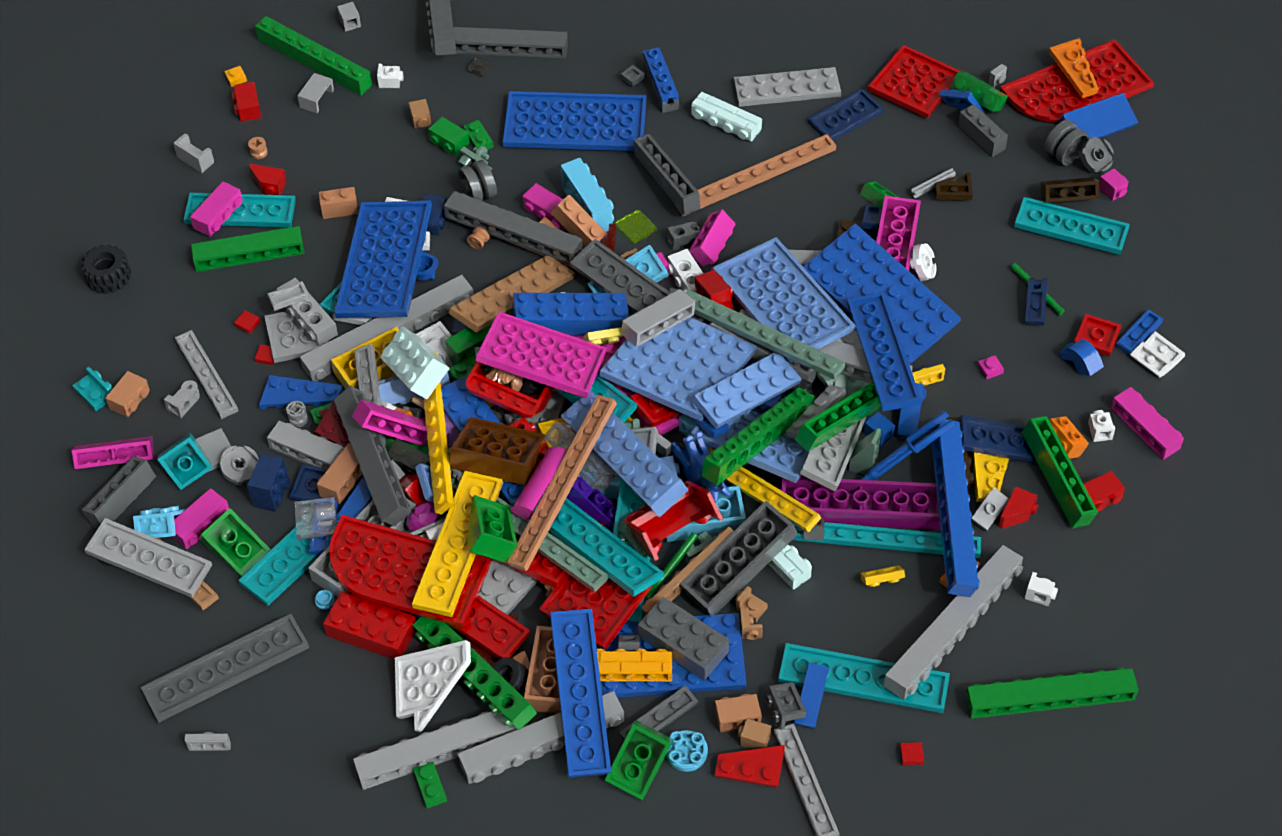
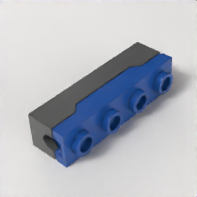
[643,47,679,113]

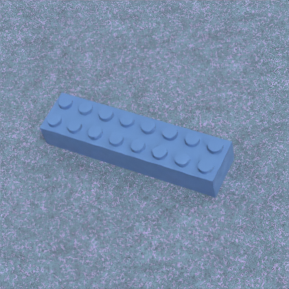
[561,390,689,518]

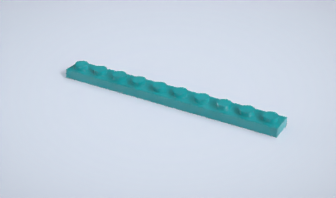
[791,522,981,558]

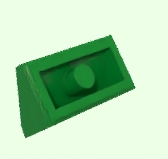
[860,181,898,207]

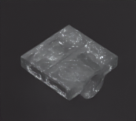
[295,497,337,539]

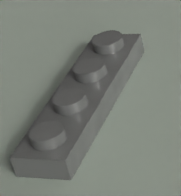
[619,685,698,741]

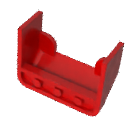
[466,362,556,418]
[623,481,723,561]

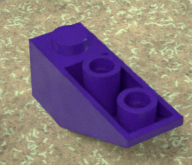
[566,475,617,528]

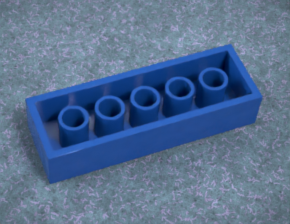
[512,293,629,336]

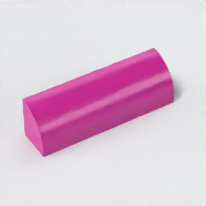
[72,436,154,469]
[510,447,568,521]

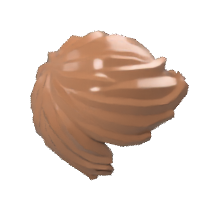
[485,367,523,392]

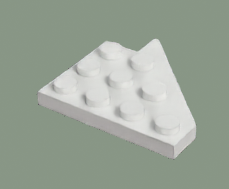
[395,640,471,732]

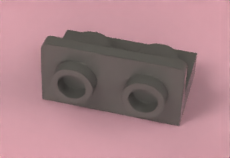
[766,682,806,730]

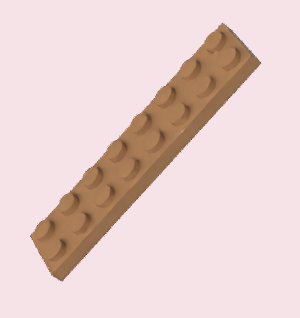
[449,256,575,333]

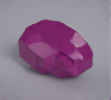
[406,501,439,531]

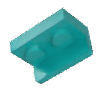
[72,367,113,411]

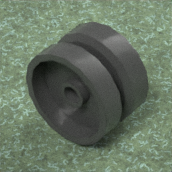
[1044,119,1089,166]
[458,160,497,200]

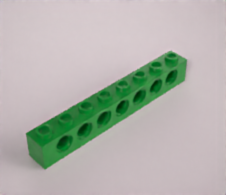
[701,387,815,485]
[412,616,537,731]

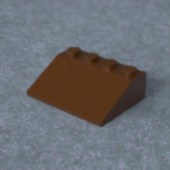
[450,417,545,485]

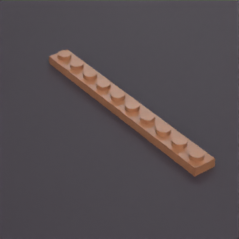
[675,134,836,216]
[507,395,617,571]

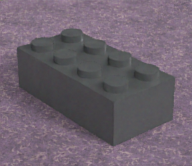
[638,597,729,681]

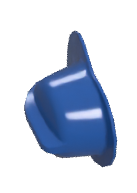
[416,251,439,281]

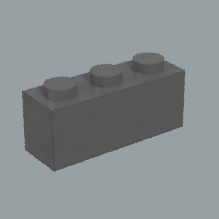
[958,104,1008,157]

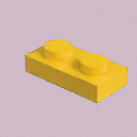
[860,565,905,587]

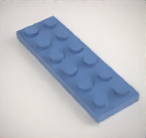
[692,352,802,429]

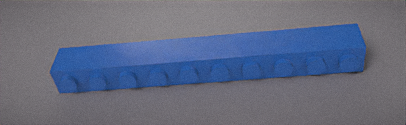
[930,419,980,597]

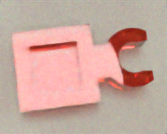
[604,224,617,252]

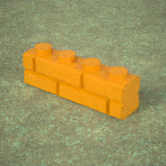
[597,649,672,682]

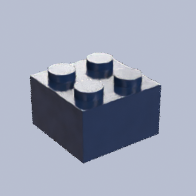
[247,454,290,512]

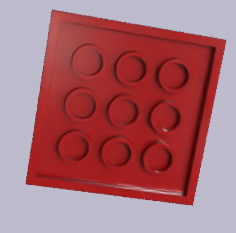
[868,45,962,119]
[539,574,652,650]

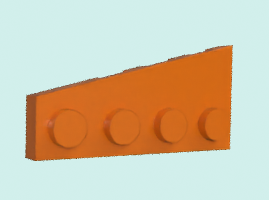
[1049,38,1098,98]

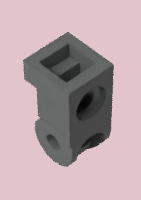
[666,222,701,251]

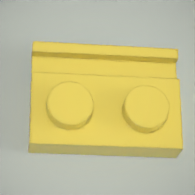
[582,327,623,345]

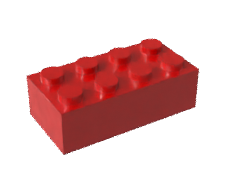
[323,591,416,660]

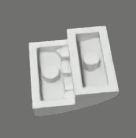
[1130,331,1185,378]

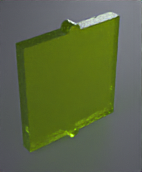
[615,209,657,244]

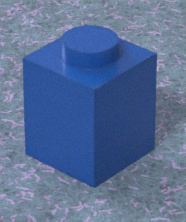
[864,412,895,447]

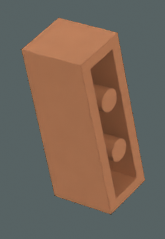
[551,195,607,248]
[317,443,362,504]

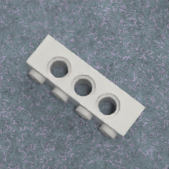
[668,249,703,293]

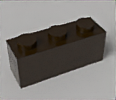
[1041,177,1099,203]

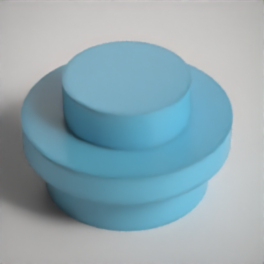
[315,590,335,610]

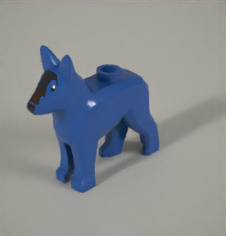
[671,431,730,502]

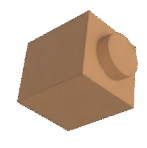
[409,99,431,129]
[738,719,771,750]

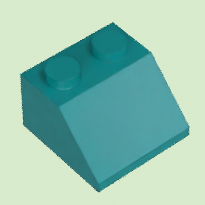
[157,433,213,490]

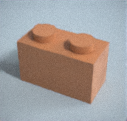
[319,187,359,219]
[105,371,150,418]
[715,694,762,733]

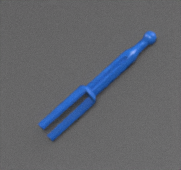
[860,411,955,480]

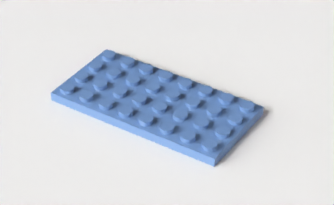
[713,237,856,363]

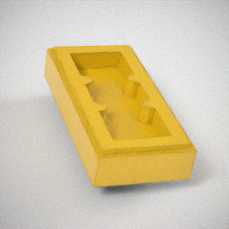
[912,364,945,386]

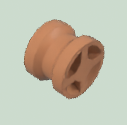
[248,137,268,159]
[467,227,490,250]

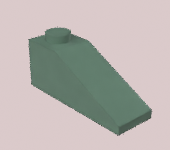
[848,428,881,476]

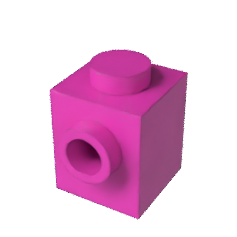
[1099,169,1129,201]

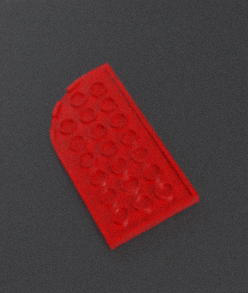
[1000,39,1154,122]
[329,515,493,628]

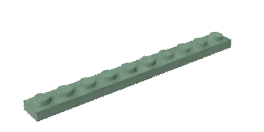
[686,289,845,379]
[451,471,608,592]

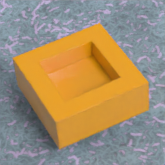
[224,66,247,87]

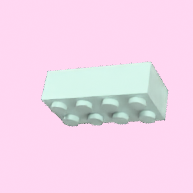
[380,327,449,399]

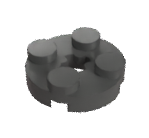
[1078,137,1114,173]

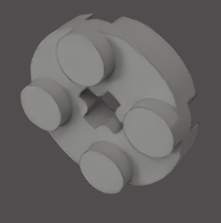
[220,446,259,485]

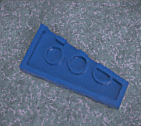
[259,375,343,410]

